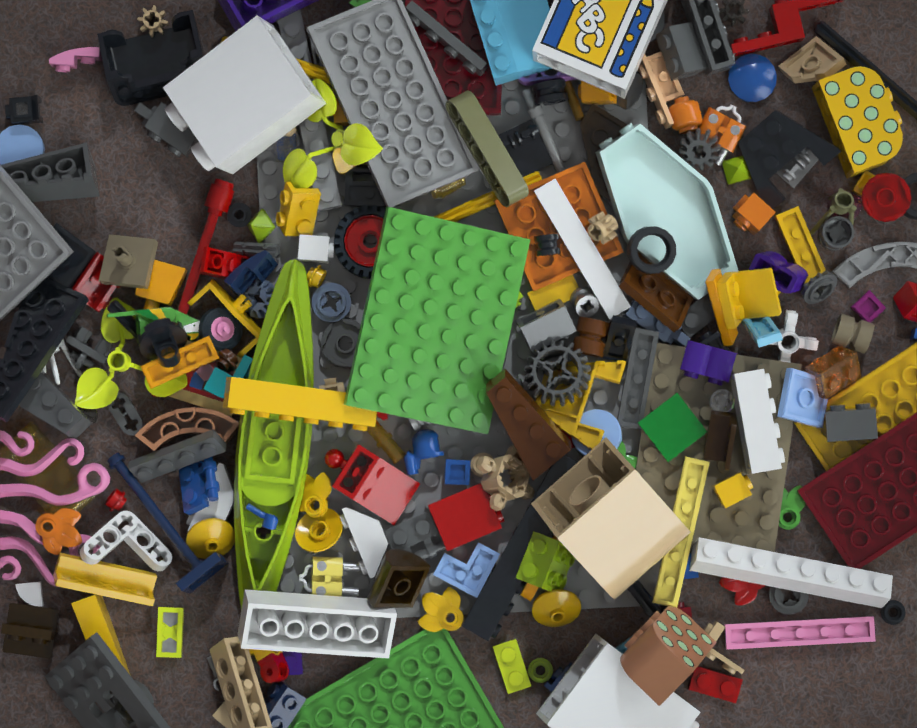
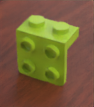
[516,531,576,592]

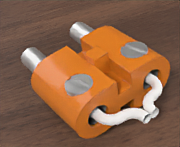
[695,104,747,166]

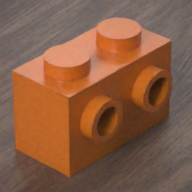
[732,192,776,236]

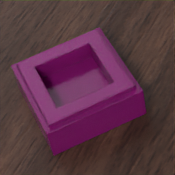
[851,290,886,322]

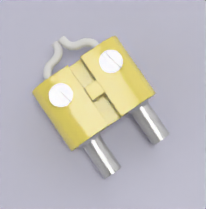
[299,556,360,596]

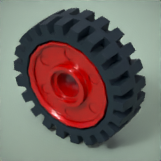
[334,205,386,279]

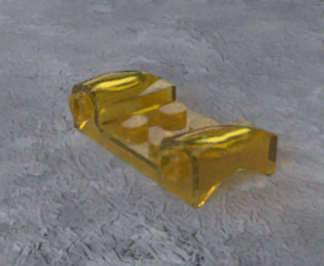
[0,422,99,527]

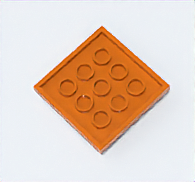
[494,162,624,291]

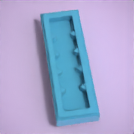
[741,317,783,347]

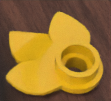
[299,472,331,518]
[418,587,464,633]

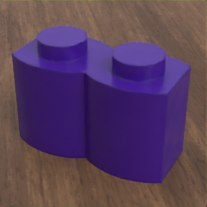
[749,251,808,293]
[680,340,737,386]

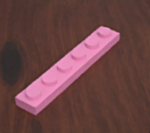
[724,616,875,649]

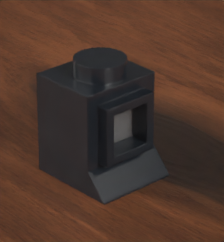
[5,95,43,125]

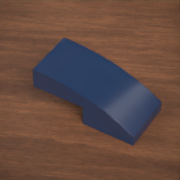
[224,250,278,296]

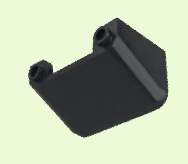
[97,10,205,106]

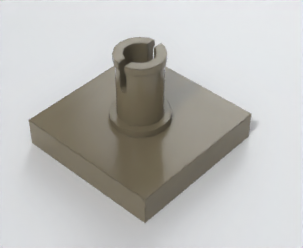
[99,234,158,289]

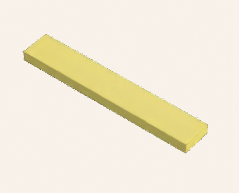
[652,456,710,608]

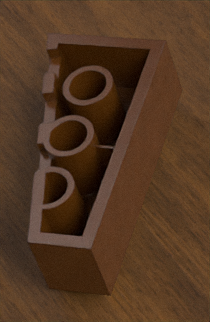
[486,369,571,481]

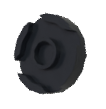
[137,318,187,368]

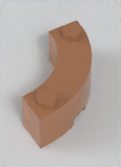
[135,407,239,451]

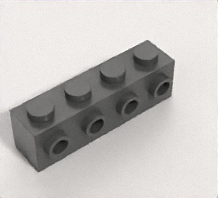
[680,0,735,76]

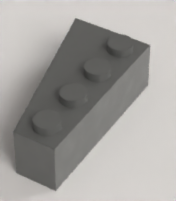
[1,142,100,202]
[19,370,93,439]

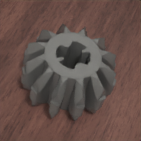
[679,128,721,170]

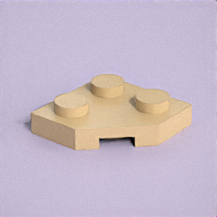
[778,36,847,84]

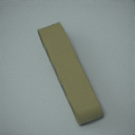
[445,90,529,207]

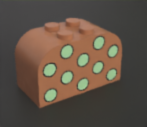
[620,606,717,706]

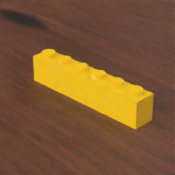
[223,377,377,431]

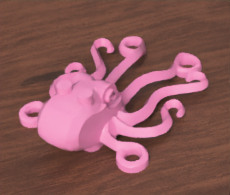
[0,430,110,587]

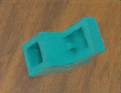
[204,354,253,398]

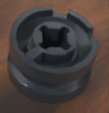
[531,79,569,106]

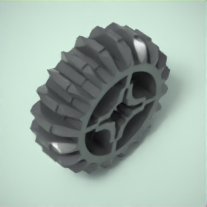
[524,340,591,407]

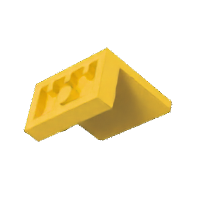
[716,268,782,329]

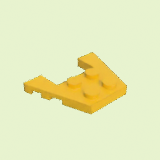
[535,360,626,450]

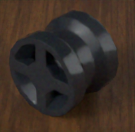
[534,234,561,257]

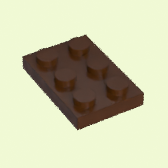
[618,252,693,333]

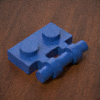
[179,456,220,516]

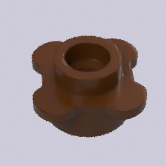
[216,349,238,373]

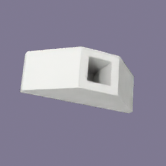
[186,463,234,531]
[339,507,389,578]

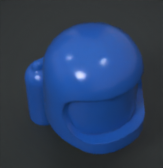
[404,429,444,475]

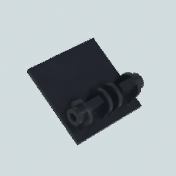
[498,119,553,177]

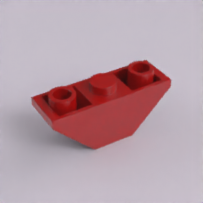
[200,247,255,281]

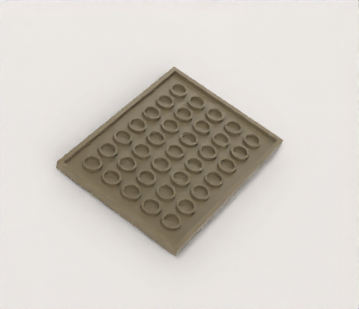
[635,343,802,552]

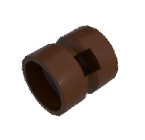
[572,317,610,358]

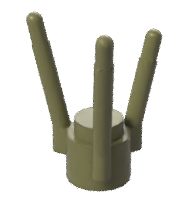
[810,188,857,235]

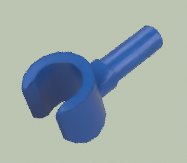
[246,504,278,530]

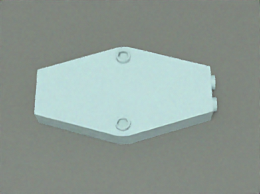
[595,123,739,300]

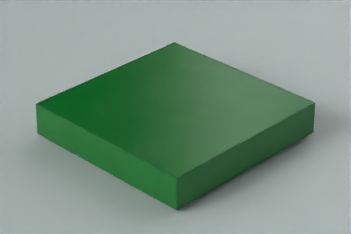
[638,393,707,462]

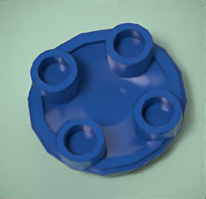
[728,54,777,102]

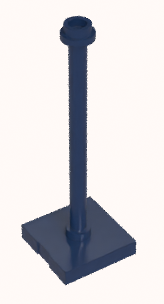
[107,452,229,594]

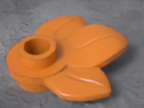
[35,508,82,555]

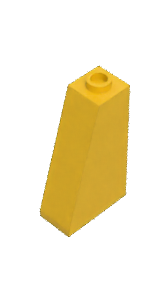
[71,595,131,676]

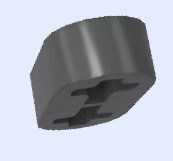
[108,392,144,436]

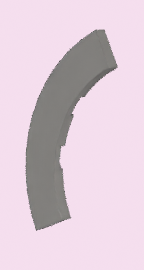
[831,242,917,288]

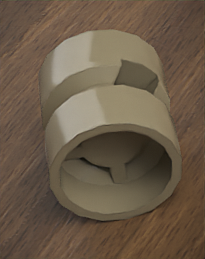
[831,313,875,354]

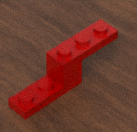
[730,0,844,57]

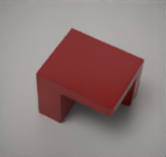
[893,281,917,322]

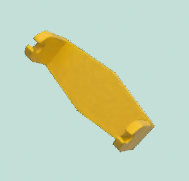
[188,279,261,358]

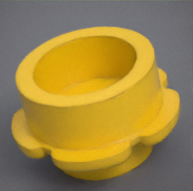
[307,265,327,288]

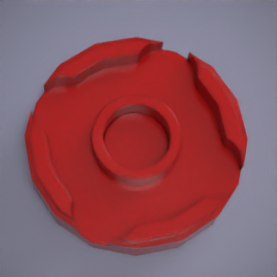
[861,173,912,222]

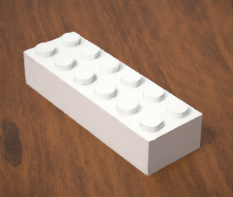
[238,590,397,658]

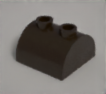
[367,549,431,608]

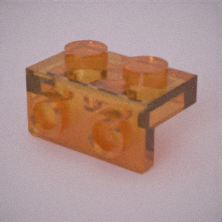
[805,346,862,399]

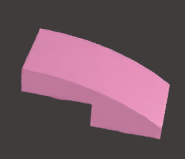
[49,47,102,73]

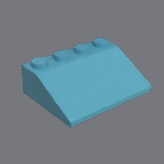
[470,0,552,86]

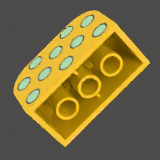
[812,66,903,179]

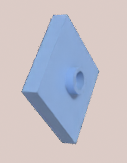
[777,368,831,428]

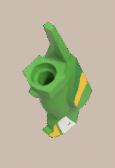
[107,307,200,340]

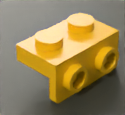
[276,182,321,236]

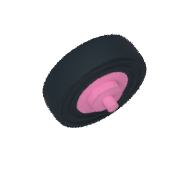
[198,307,243,351]

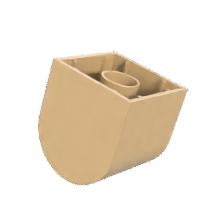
[531,437,691,600]

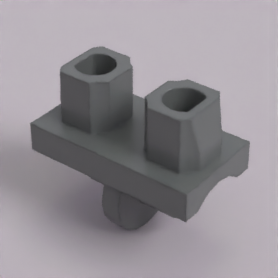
[65,326,113,370]

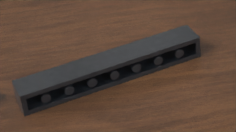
[462,455,577,641]

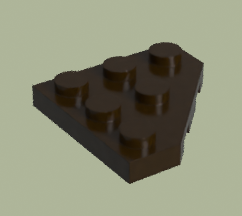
[579,103,627,202]

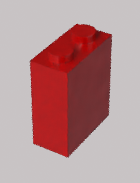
[428,483,505,551]

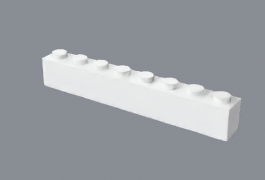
[689,537,893,608]

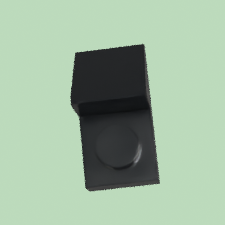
[602,315,637,361]

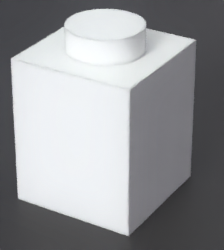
[298,234,334,264]

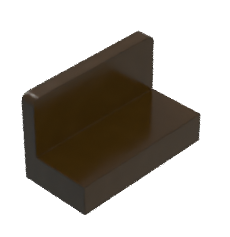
[703,410,737,470]

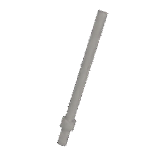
[522,88,566,173]

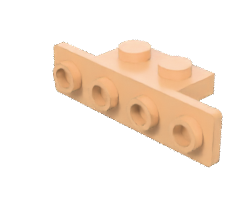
[637,51,685,129]

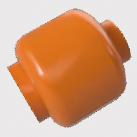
[668,96,702,134]

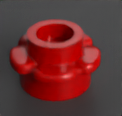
[105,488,127,511]

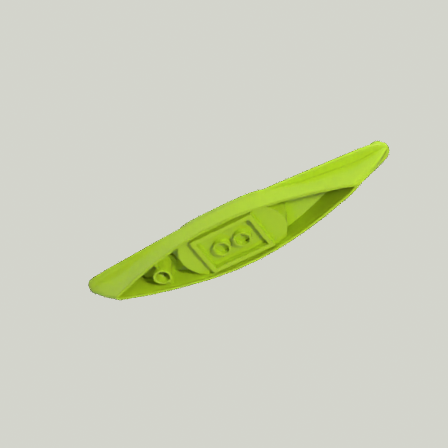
[234,259,314,610]

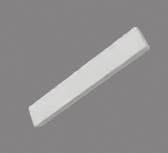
[534,179,631,319]

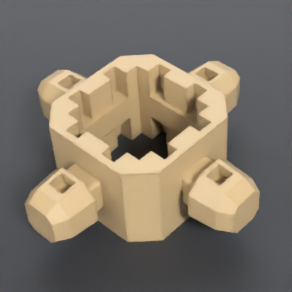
[477,445,535,511]

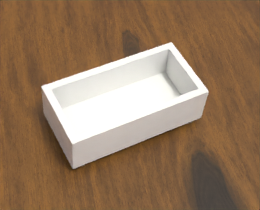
[730,369,785,474]

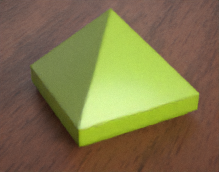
[722,156,752,185]
[247,209,276,243]

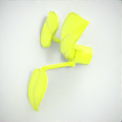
[283,78,383,188]
[75,298,188,409]

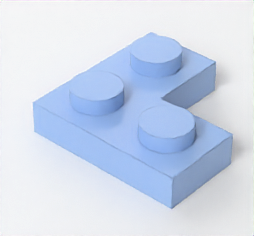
[433,542,500,598]

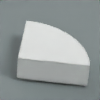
[15,581,44,607]

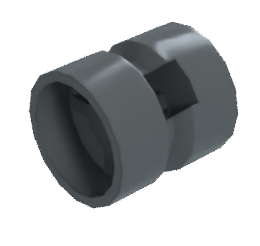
[818,216,854,251]

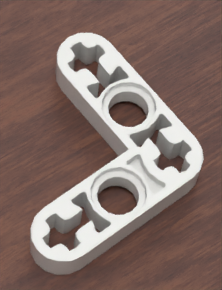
[80,511,172,571]

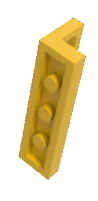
[53,553,157,606]

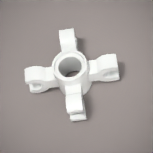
[769,310,819,362]

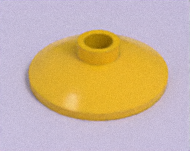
[295,508,343,553]
[186,518,235,559]
[532,589,581,627]

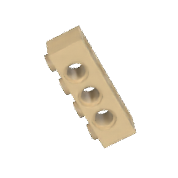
[209,637,272,728]

